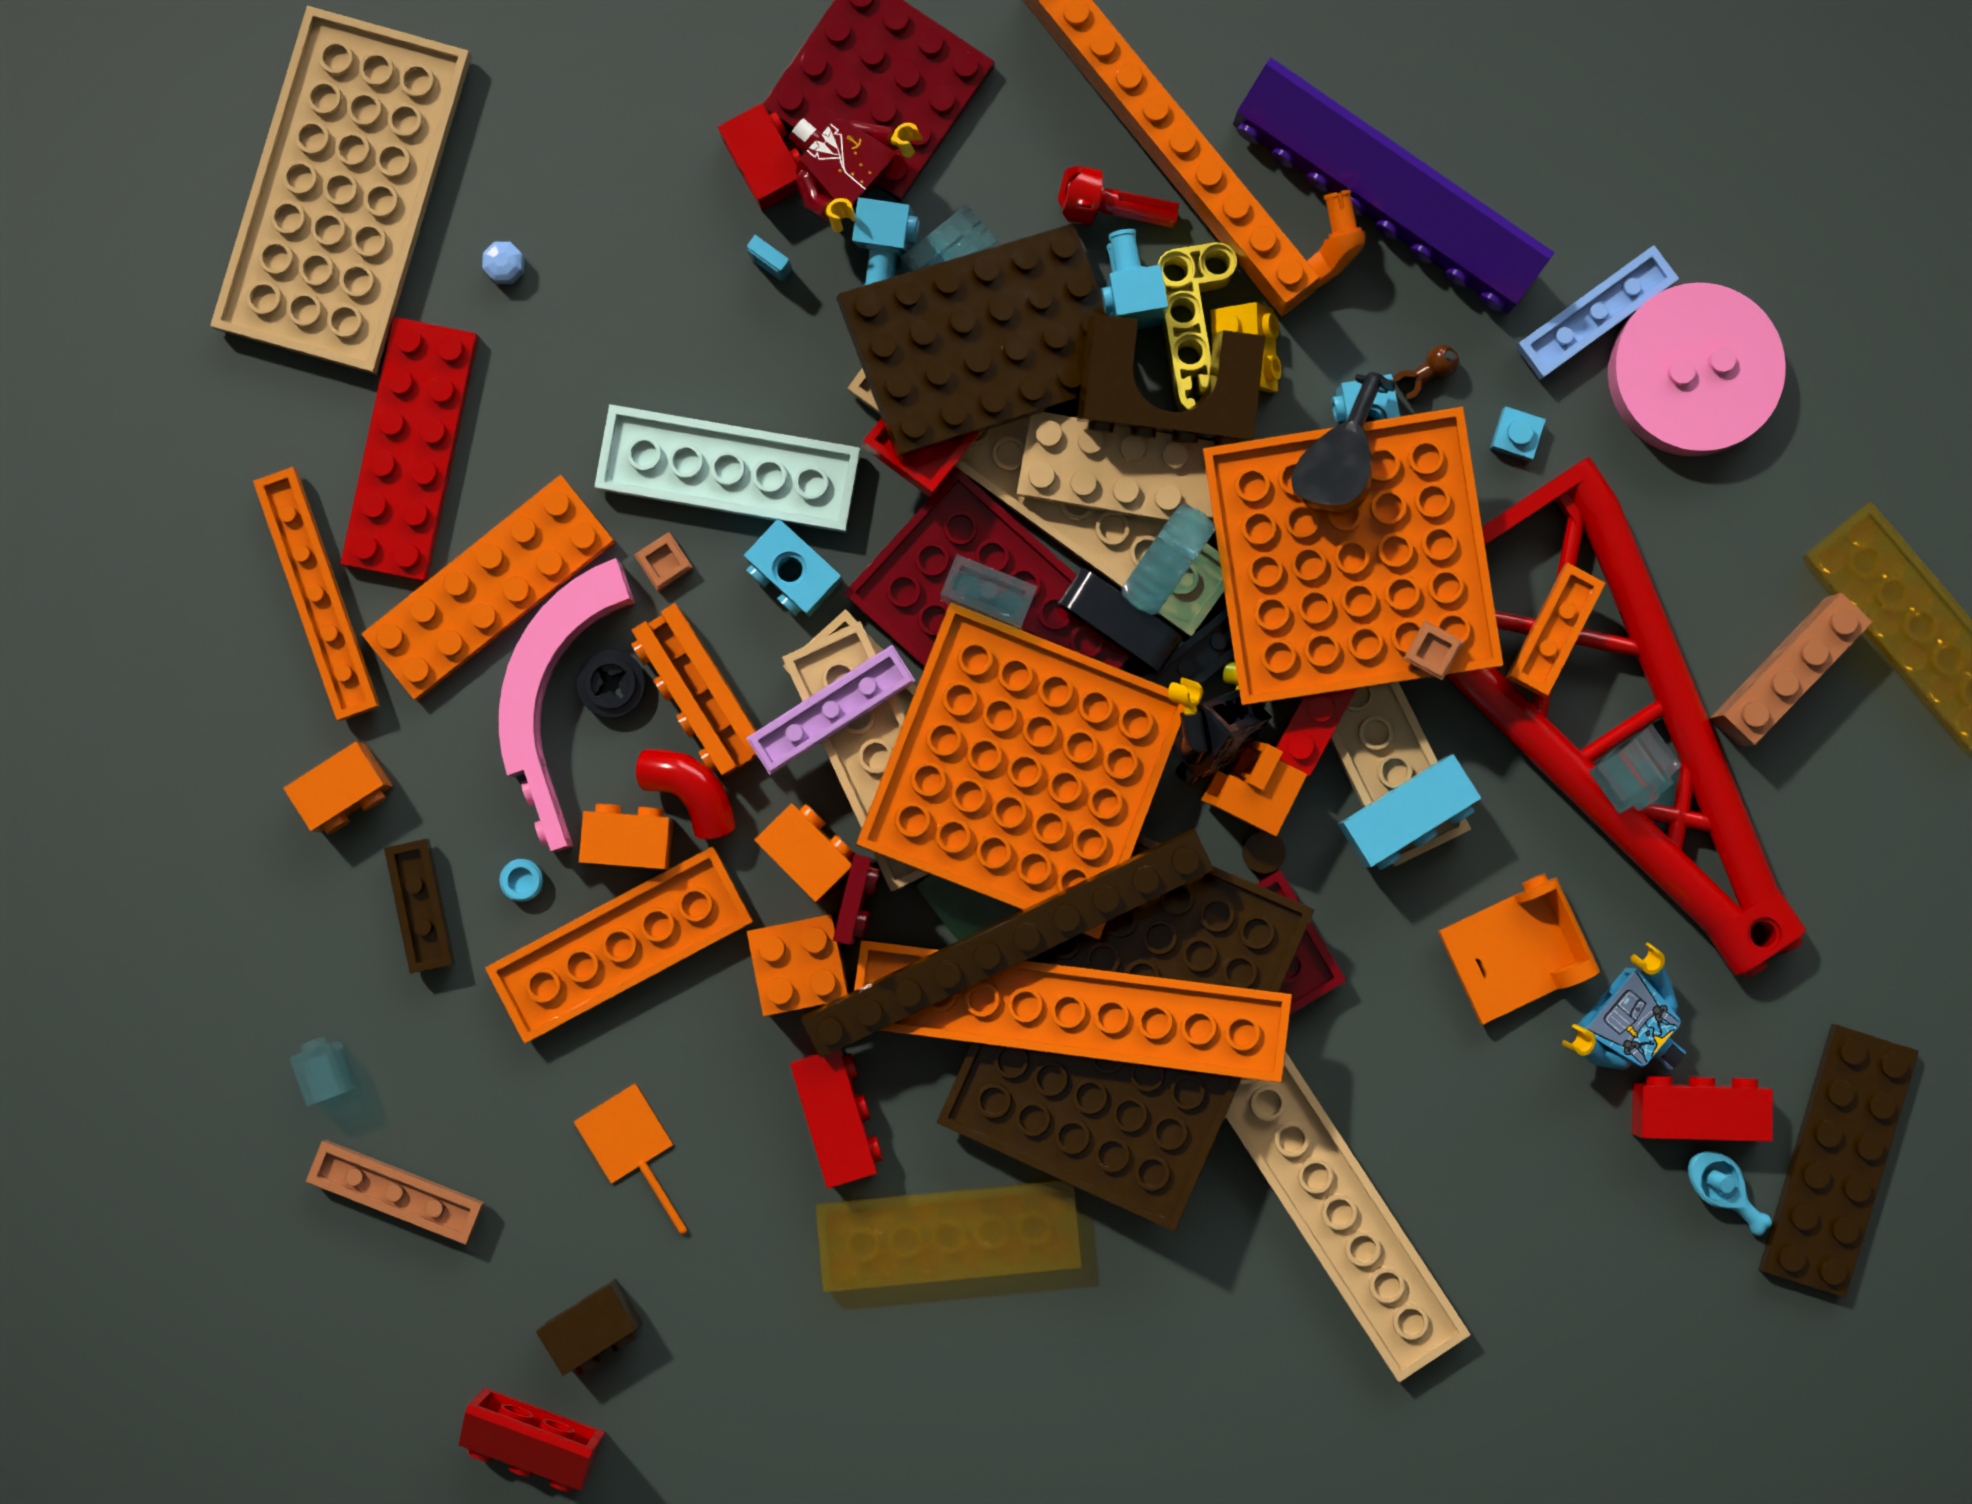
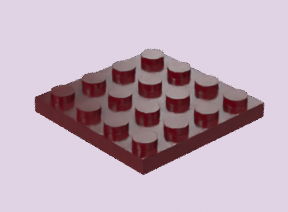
[763,0,995,202]

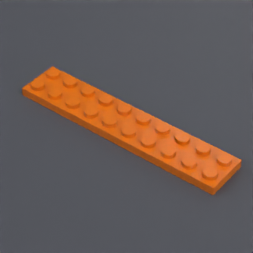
[854,940,1292,1083]

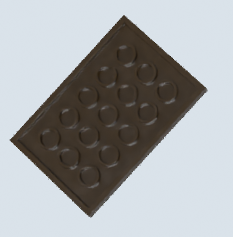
[836,223,1109,458]

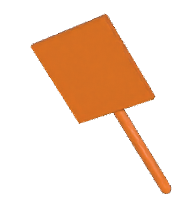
[574,1083,687,1235]

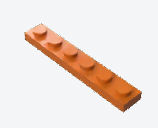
[253,467,381,721]

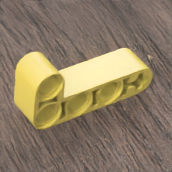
[1157,242,1237,412]

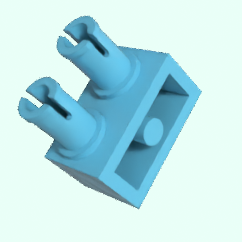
[852,197,920,285]
[1101,229,1168,330]

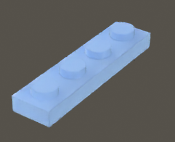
[1515,245,1679,380]

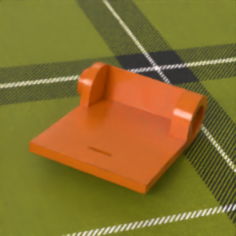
[1437,873,1601,1025]

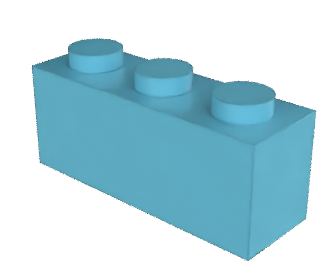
[1338,754,1481,870]

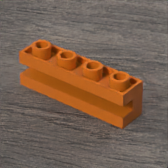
[631,603,758,777]

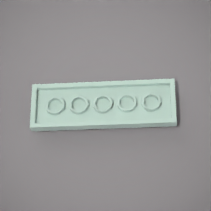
[594,404,861,533]

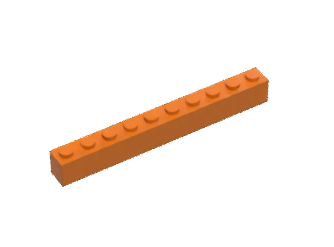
[1023,0,1320,317]

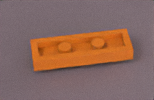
[1506,563,1606,698]

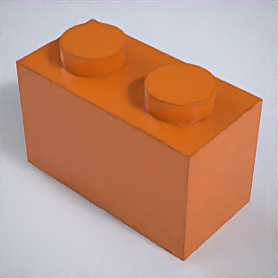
[283,741,393,834]
[579,804,674,870]

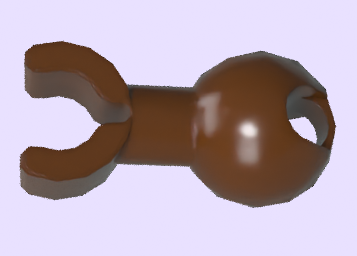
[1394,345,1459,401]

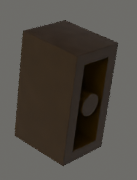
[535,1278,642,1376]

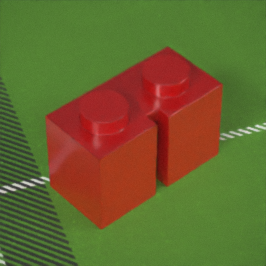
[718,103,801,211]

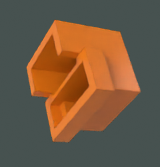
[1201,740,1307,837]

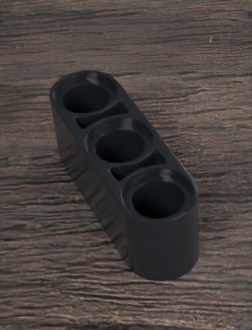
[1057,568,1183,674]

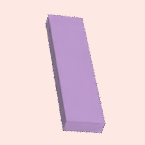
[746,645,916,775]

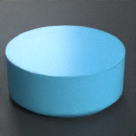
[499,859,545,902]

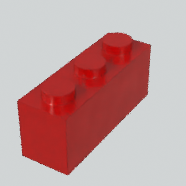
[790,1048,884,1189]
[1632,1075,1773,1141]

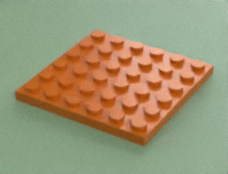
[1203,407,1503,706]
[855,602,1184,939]

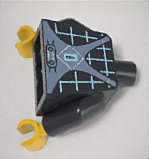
[1168,661,1272,785]

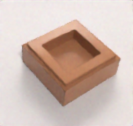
[634,532,694,592]
[1403,621,1464,681]

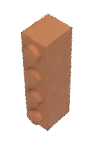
[1709,592,1872,748]

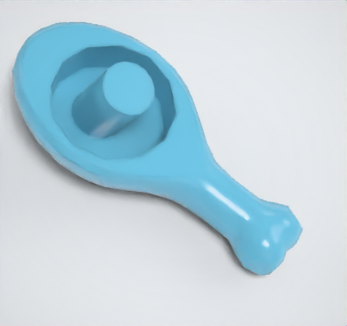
[1688,1151,1772,1236]

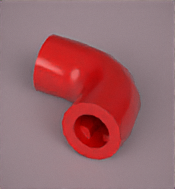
[636,749,736,839]

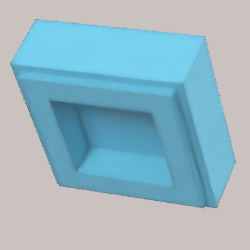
[746,235,792,281]

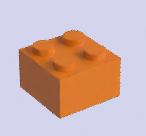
[754,803,856,902]
[747,914,850,1016]

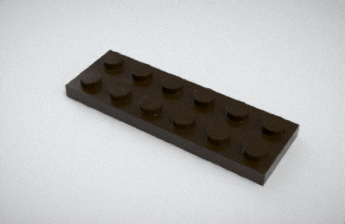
[1758,1024,1919,1298]

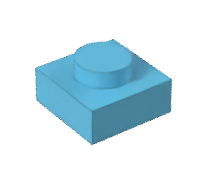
[1490,406,1546,462]

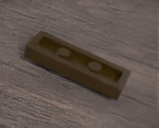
[384,839,455,974]

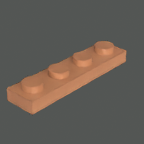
[305,1140,485,1245]

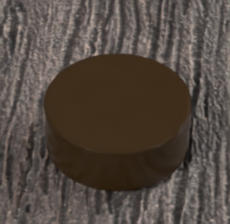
[1242,831,1286,874]

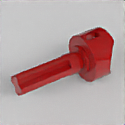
[1057,165,1179,228]

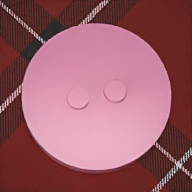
[1608,283,1786,457]

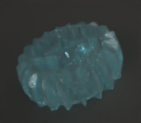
[1122,504,1215,615]

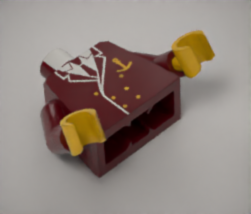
[788,118,923,233]

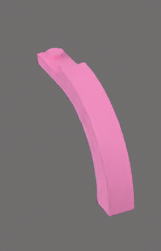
[499,558,635,852]

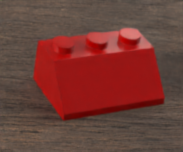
[458,1388,605,1492]

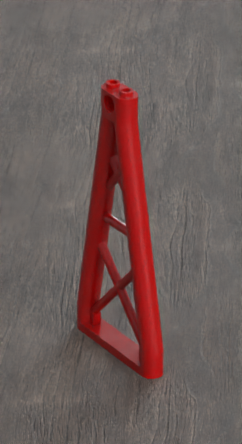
[1445,456,1807,978]

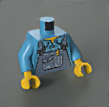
[1562,943,1686,1070]

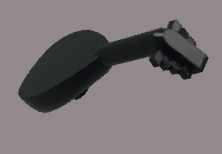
[1291,372,1396,513]

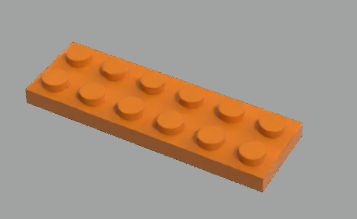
[361,475,615,701]
[485,846,754,1044]

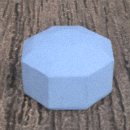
[482,242,525,284]

